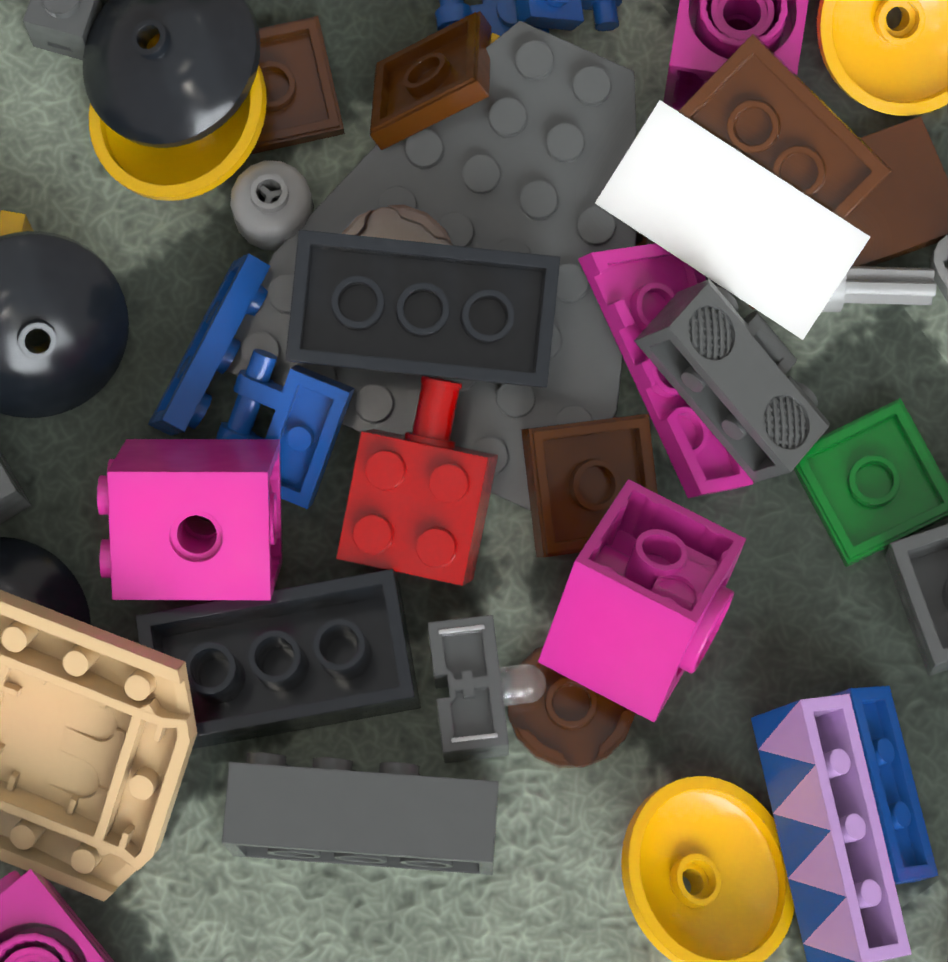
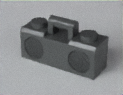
[634,279,830,483]

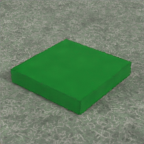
[794,398,948,567]

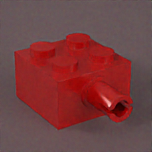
[336,376,498,586]

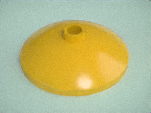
[817,0,948,116]
[89,34,267,201]
[621,776,795,962]

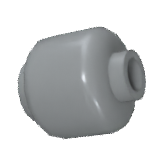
[230,160,314,251]

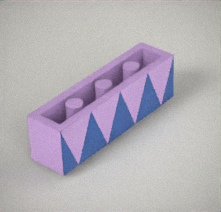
[751,694,912,962]

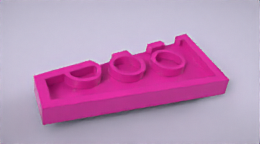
[578,243,753,498]

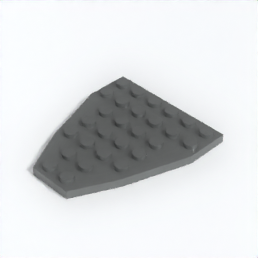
[226,21,638,511]

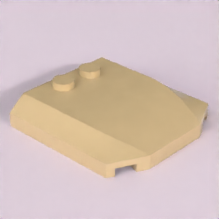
[0,590,197,902]

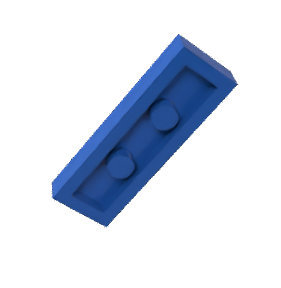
[148,254,270,436]
[831,686,938,885]

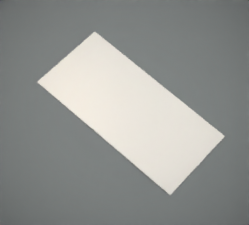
[595,100,870,340]

